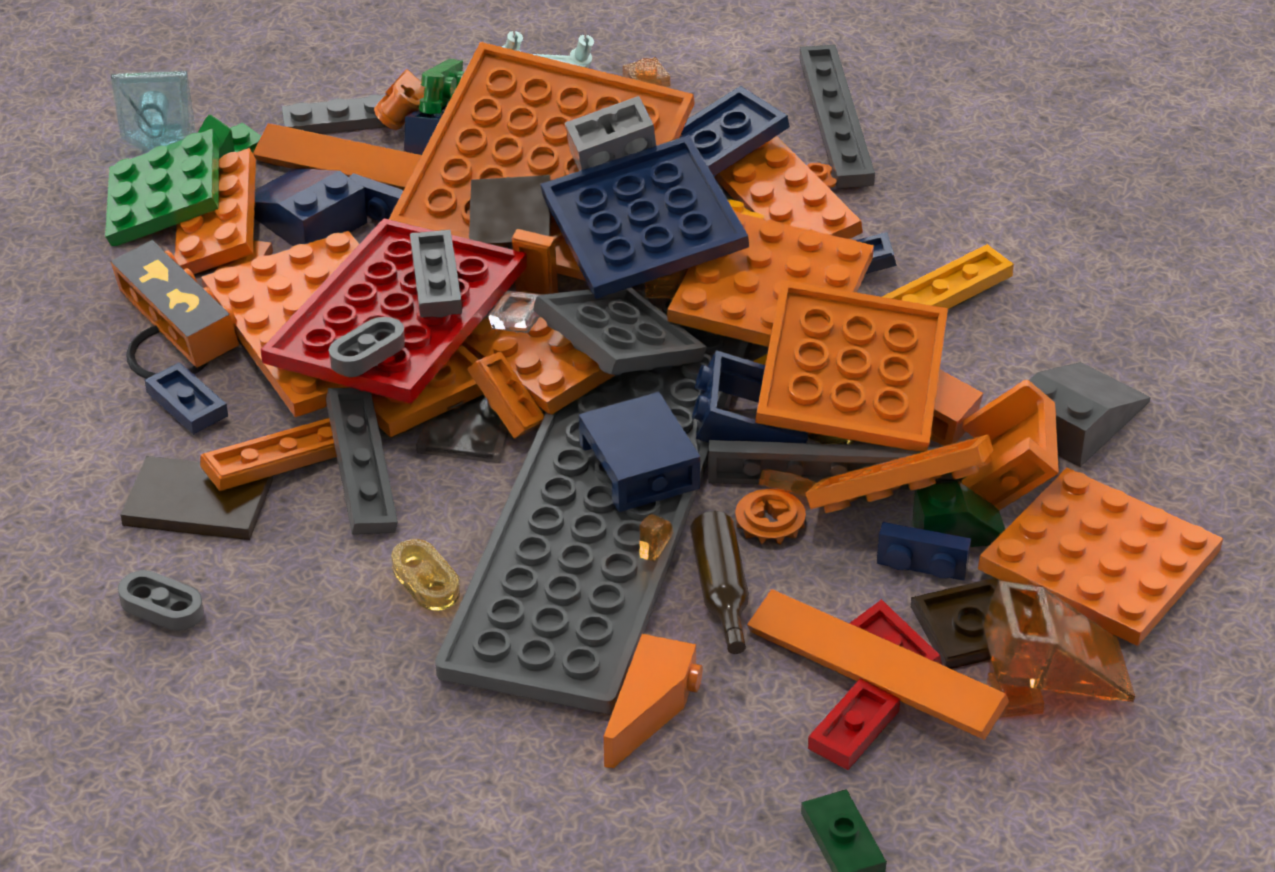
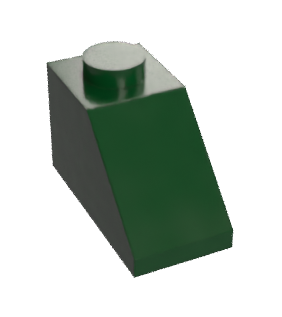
[912,481,1005,547]

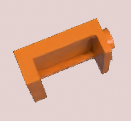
[962,380,1059,511]

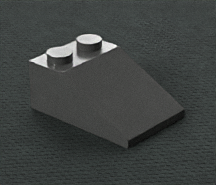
[1029,362,1151,467]

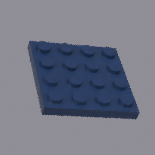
[540,135,749,299]

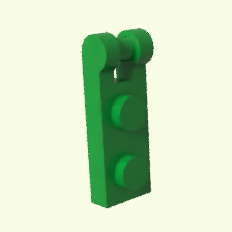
[419,59,465,114]

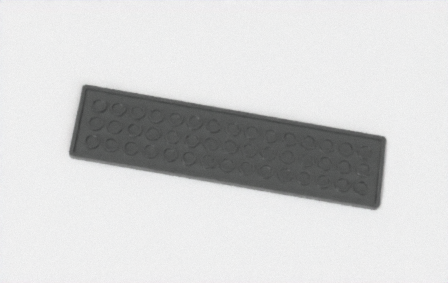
[435,268,753,714]

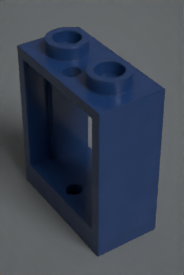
[692,350,808,443]

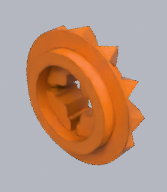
[735,489,806,544]

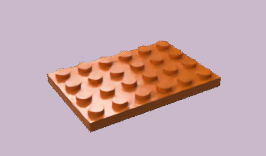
[201,231,449,417]

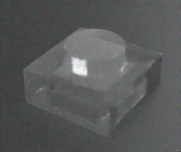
[488,291,540,333]

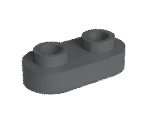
[329,317,405,377]
[118,570,204,631]

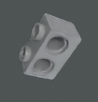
[565,96,656,171]

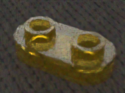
[391,539,460,610]

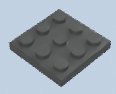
[533,287,707,375]

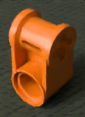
[374,69,425,130]

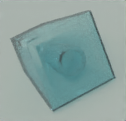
[111,71,196,153]

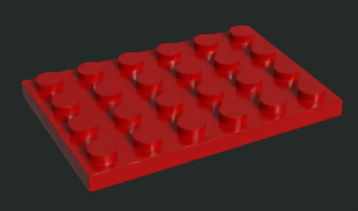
[260,218,527,404]

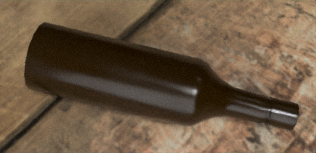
[690,511,749,654]

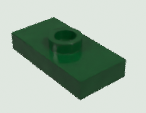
[801,789,887,872]

